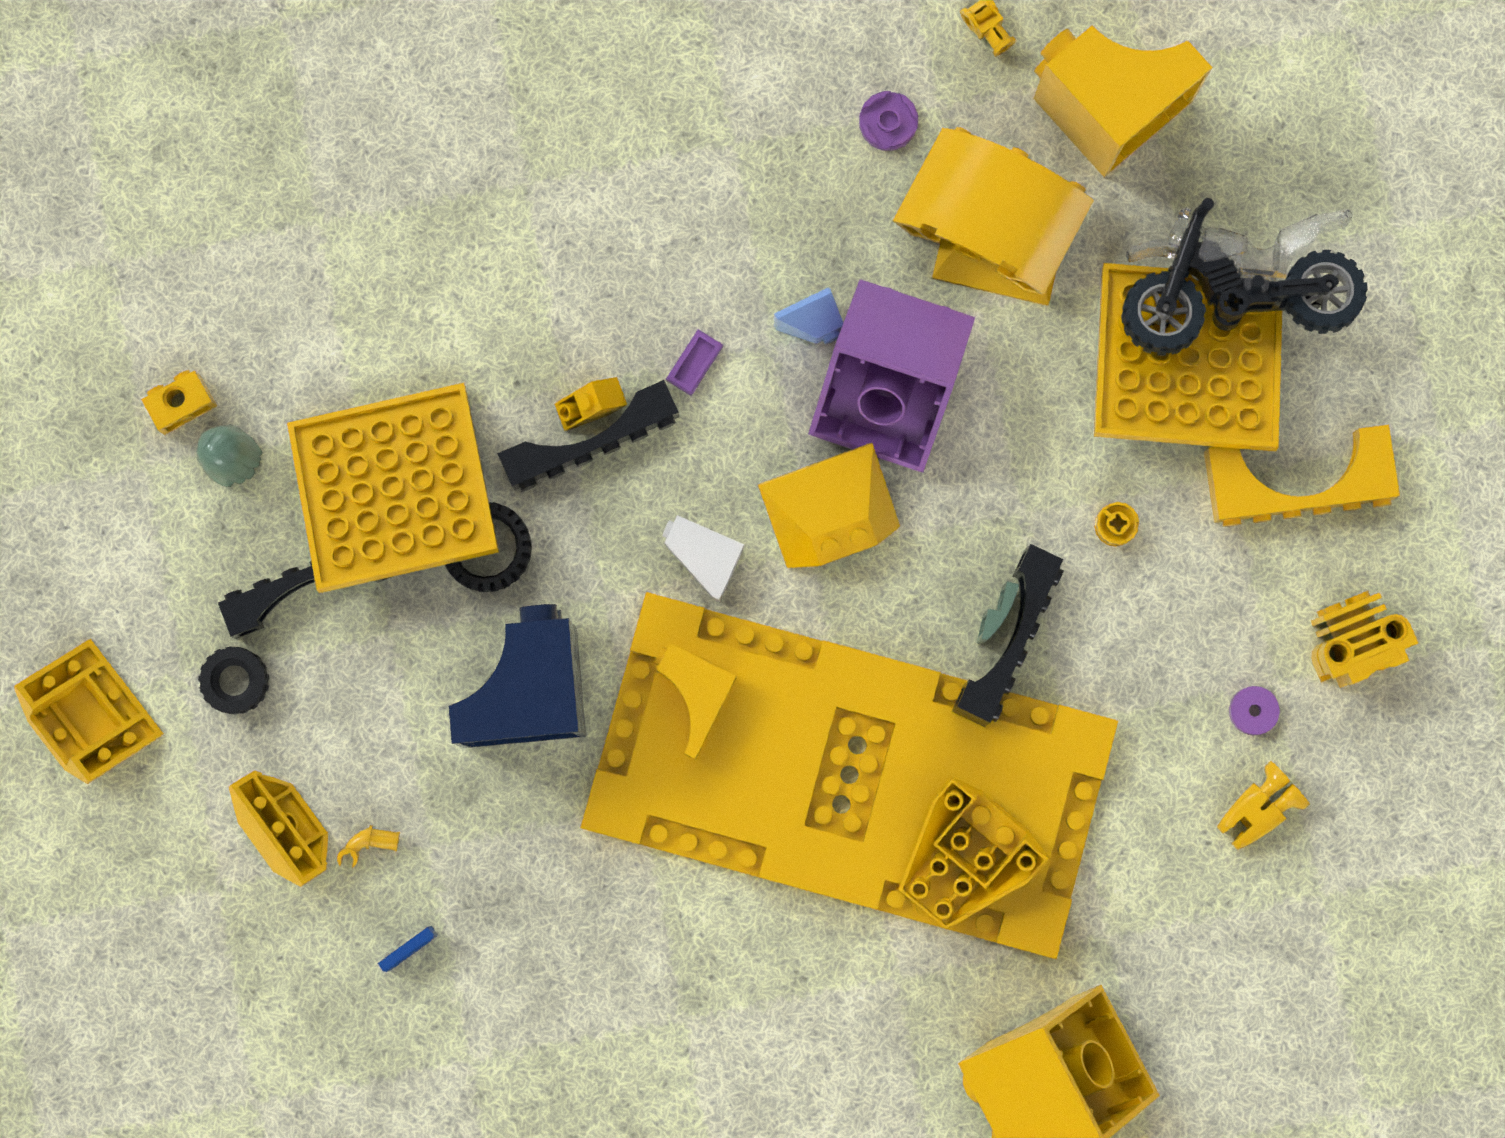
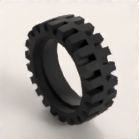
[445,502,532,592]

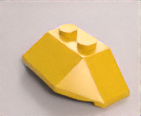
[229,770,328,887]

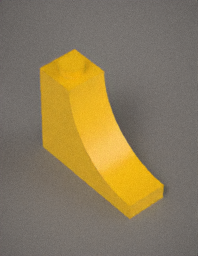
[654,643,737,760]

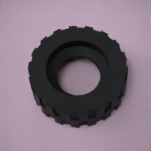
[198,646,270,715]

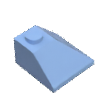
[774,287,843,344]

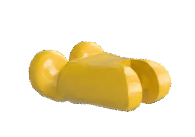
[1217,761,1310,850]

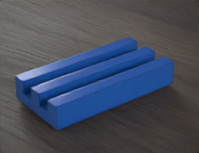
[377,926,438,972]

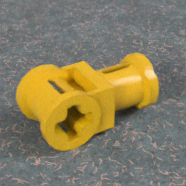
[960,0,1016,57]

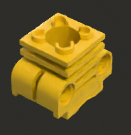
[1311,591,1419,688]

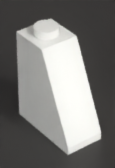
[662,515,744,603]

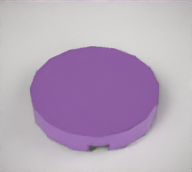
[859,91,918,151]

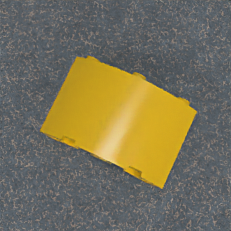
[893,127,1094,295]

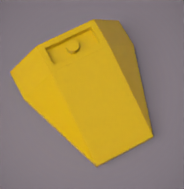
[898,777,1049,929]

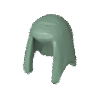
[196,424,262,487]

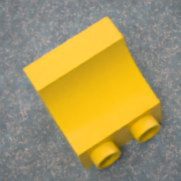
[1033,25,1213,177]
[958,985,1160,1138]

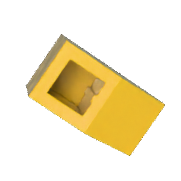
[554,377,627,431]

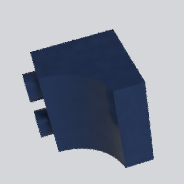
[448,604,586,748]

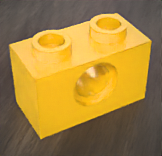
[141,370,217,435]

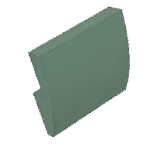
[977,581,1019,644]

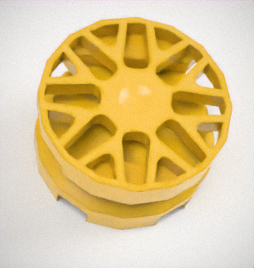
[1094,502,1139,547]

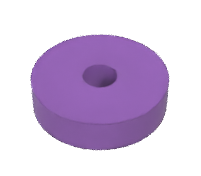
[1229,686,1280,735]

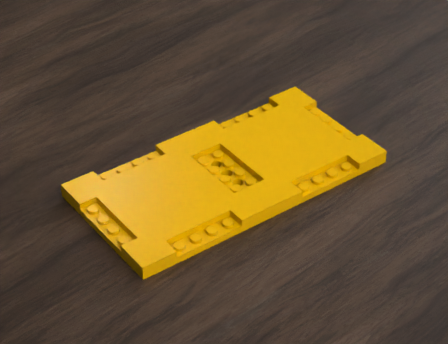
[580,592,1118,959]

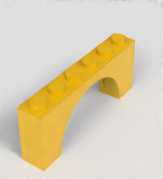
[1204,424,1400,527]

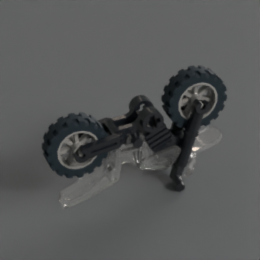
[1121,198,1368,356]

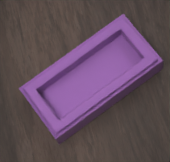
[666,329,723,396]

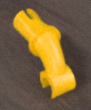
[337,825,400,868]

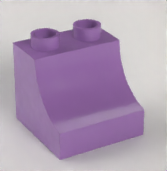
[808,279,975,473]

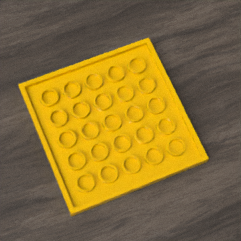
[1094,263,1284,452]
[287,383,499,593]

